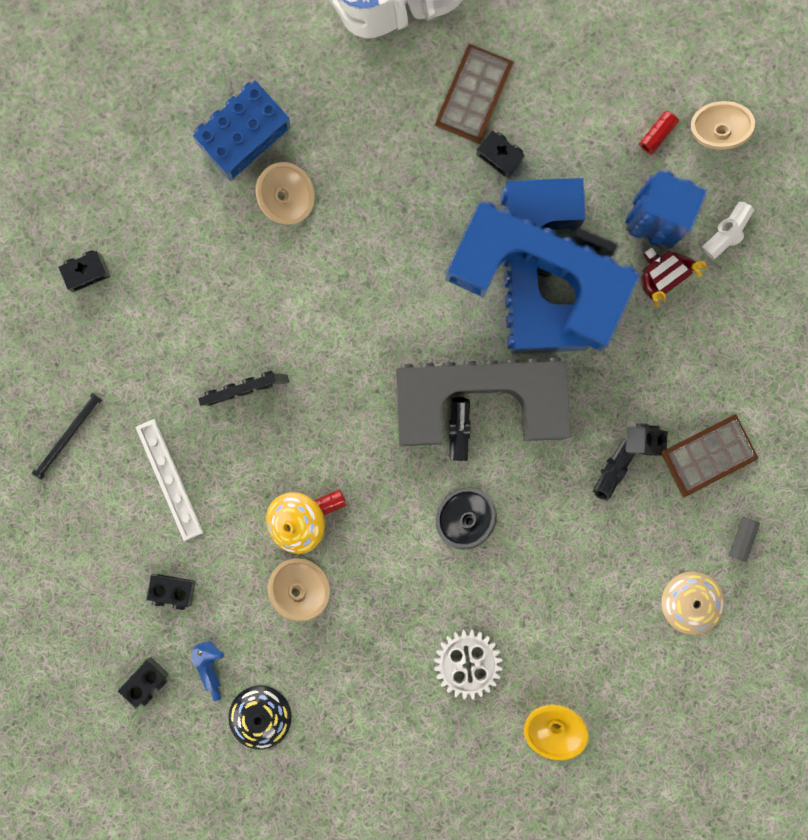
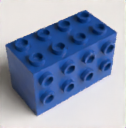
[193,80,291,182]
[625,170,708,248]

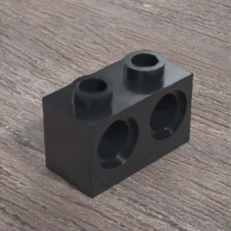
[626,423,668,456]
[146,574,196,610]
[117,657,169,709]

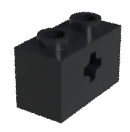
[476,130,525,179]
[58,250,111,293]

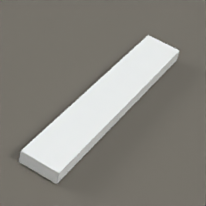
[135,419,204,541]

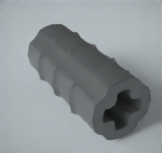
[728,517,760,562]

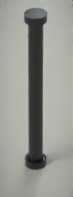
[32,393,102,480]

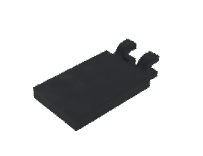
[571,227,619,257]

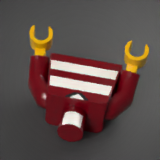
[641,247,708,307]

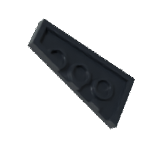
[198,371,289,406]

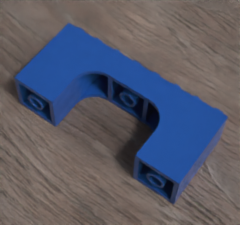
[500,178,590,354]
[445,201,640,351]

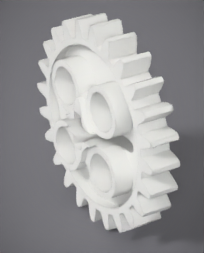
[434,629,503,699]

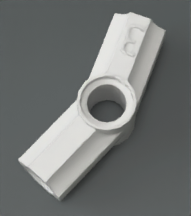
[702,202,754,260]

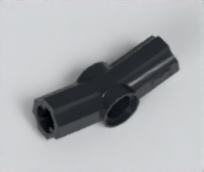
[449,397,471,461]
[593,439,636,501]

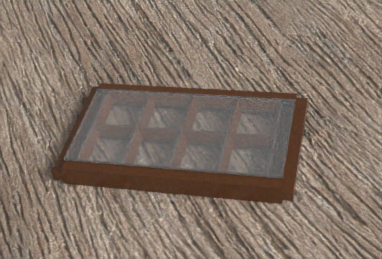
[434,44,514,144]
[660,414,759,498]

